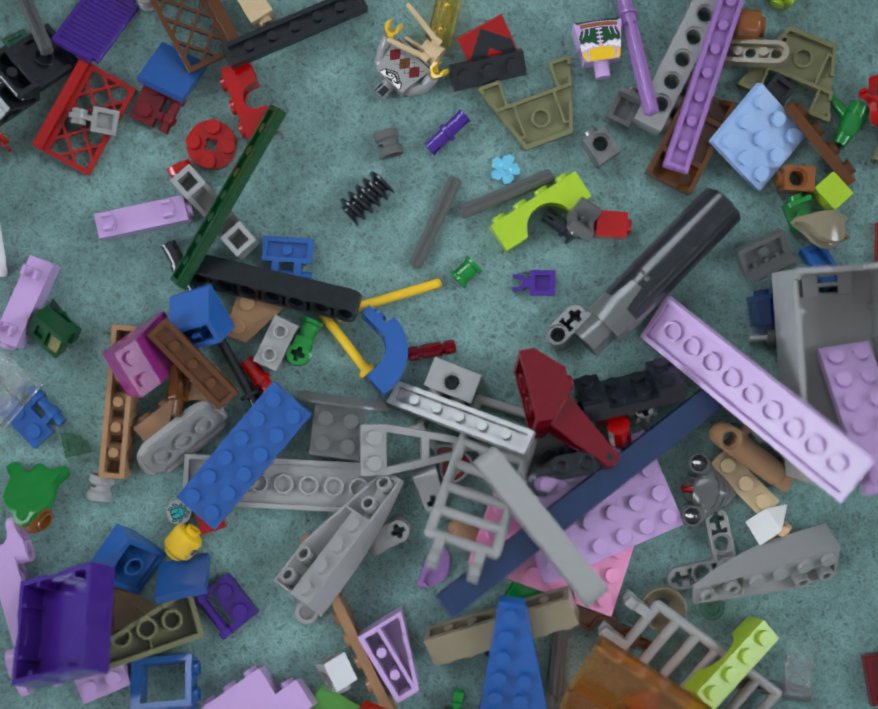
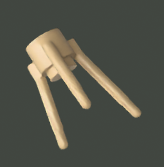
[387,3,446,64]

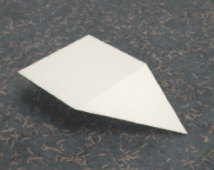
[745,504,787,545]

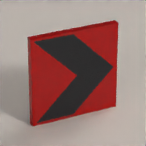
[457,14,517,60]

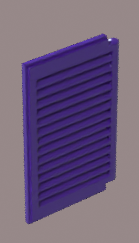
[50,0,140,64]

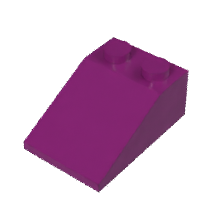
[101,311,174,398]

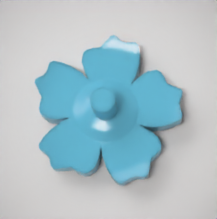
[490,154,521,185]

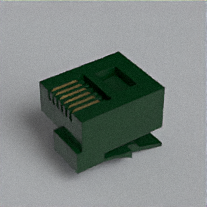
[26,299,82,358]

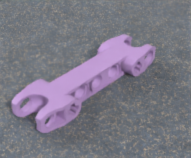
[0,517,64,697]

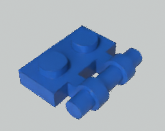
[262,235,314,279]
[0,383,66,449]

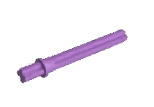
[616,0,659,116]

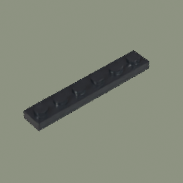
[221,0,368,70]

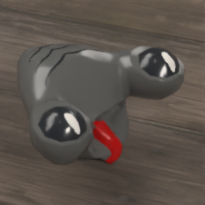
[680,453,735,527]

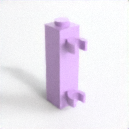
[94,195,195,241]
[0,255,61,351]

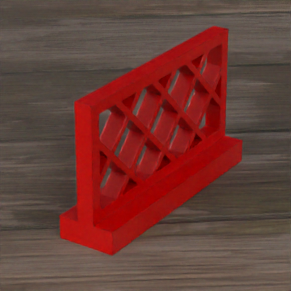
[32,58,137,176]

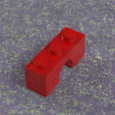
[219,63,279,140]

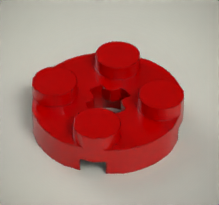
[186,119,237,170]

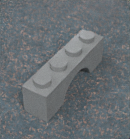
[170,164,261,259]

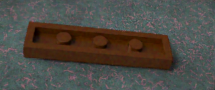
[784,99,856,186]
[147,317,239,410]

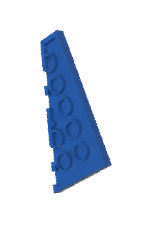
[479,595,548,709]

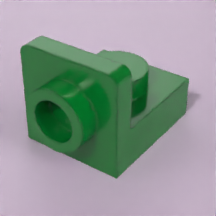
[781,193,813,234]

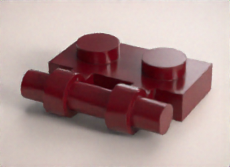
[129,85,187,135]

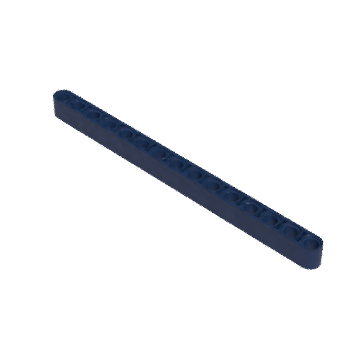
[435,388,723,618]

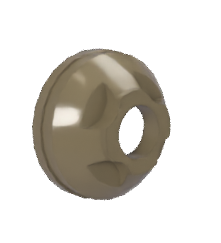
[642,585,687,632]

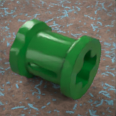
[449,255,482,289]

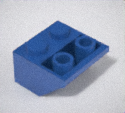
[169,283,235,349]

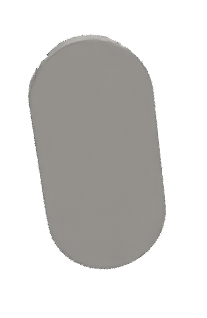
[137,400,227,475]

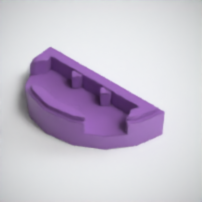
[416,546,451,588]

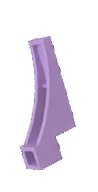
[201,665,318,709]

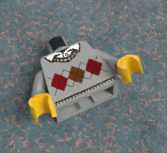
[374,18,449,100]

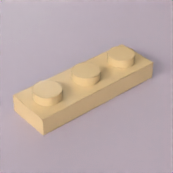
[711,450,779,514]

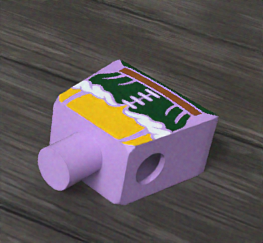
[571,17,622,80]

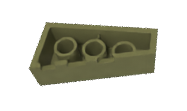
[109,597,204,670]

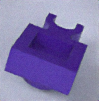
[512,270,556,297]

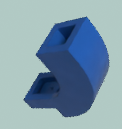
[362,305,408,397]

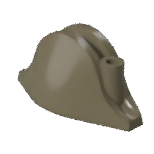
[791,210,850,250]

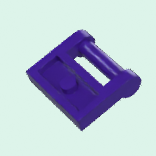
[194,572,259,640]

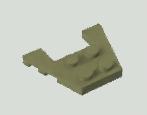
[736,25,837,124]
[478,54,573,152]

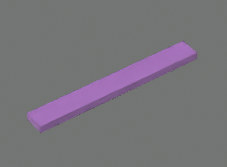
[662,0,745,175]

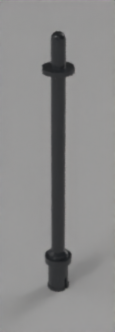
[161,240,261,407]

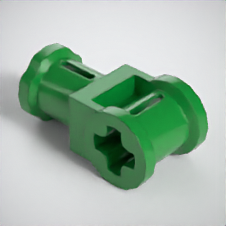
[286,316,324,366]

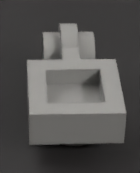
[69,106,120,137]

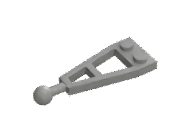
[360,423,495,476]

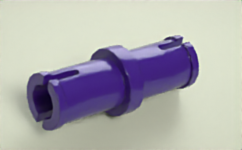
[424,109,470,156]

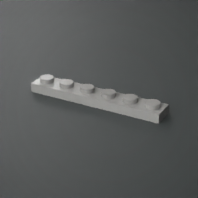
[387,381,536,457]

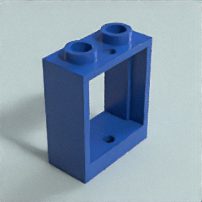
[130,653,201,709]

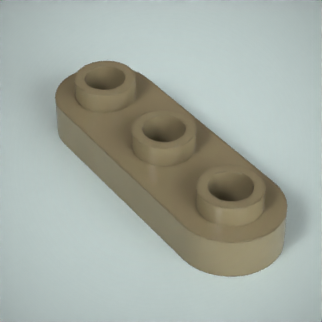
[723,39,790,68]

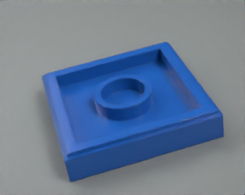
[137,42,207,104]
[155,553,210,604]

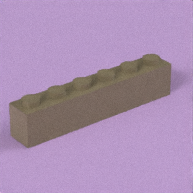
[424,586,579,666]

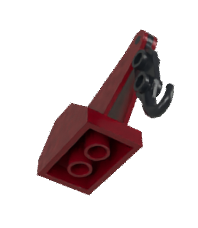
[513,348,619,497]

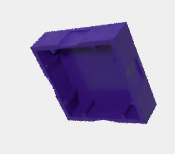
[11,562,115,689]

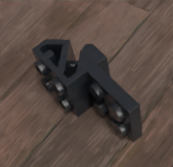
[0,23,79,127]

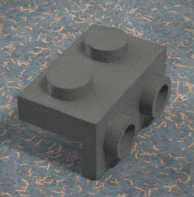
[734,228,797,282]

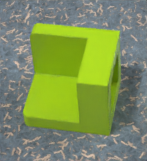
[810,172,854,210]

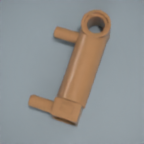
[709,421,795,493]

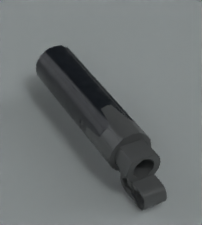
[546,188,741,356]

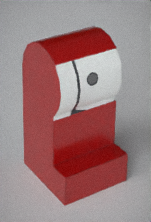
[597,415,632,448]

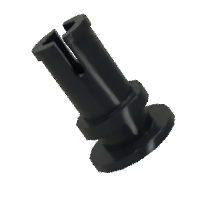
[541,208,575,245]

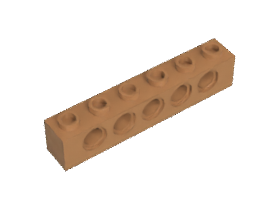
[98,324,139,479]

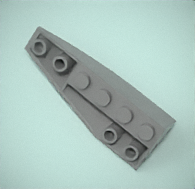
[273,474,404,617]
[693,523,840,604]

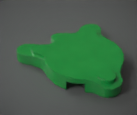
[3,462,70,527]

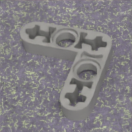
[665,509,736,590]

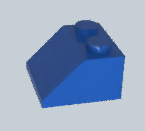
[90,523,167,595]

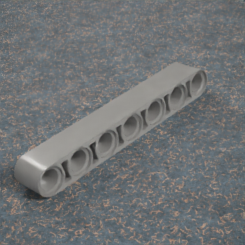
[473,446,609,608]

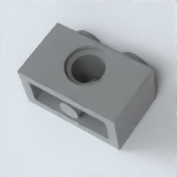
[253,315,301,372]
[424,357,482,405]

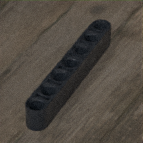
[191,254,363,322]

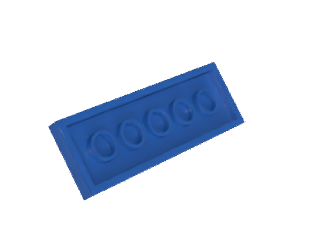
[176,381,313,530]

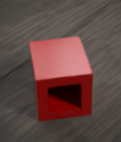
[593,210,632,240]

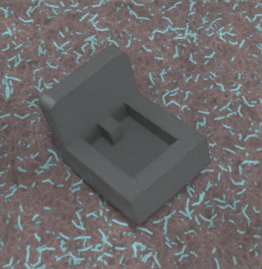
[605,86,641,129]
[567,197,601,242]

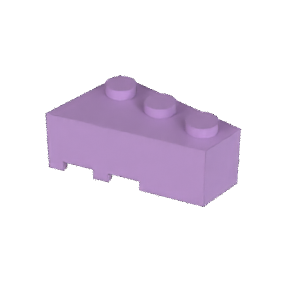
[357,605,420,704]

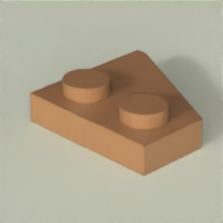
[227,296,285,343]

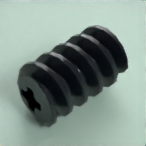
[340,171,395,226]

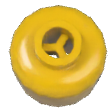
[164,524,202,561]

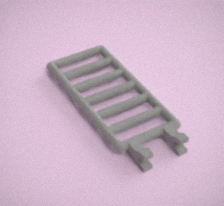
[424,394,539,584]
[597,589,782,709]

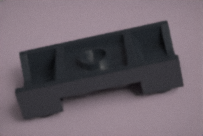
[573,358,686,422]

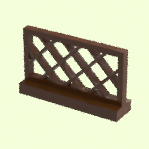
[149,0,239,75]

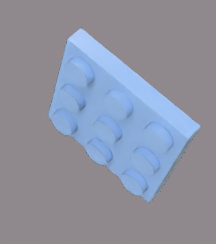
[708,83,805,191]

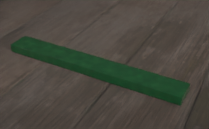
[170,105,287,290]

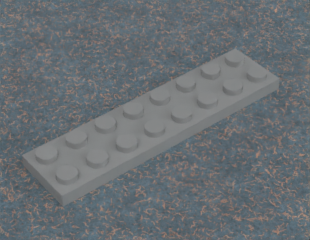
[182,453,376,512]

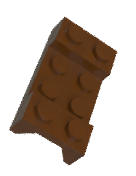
[644,87,738,196]

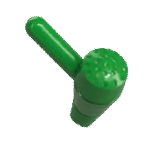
[830,92,870,150]

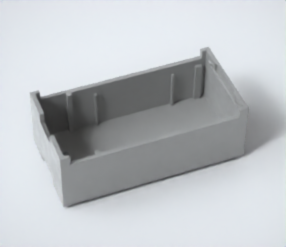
[771,263,878,484]

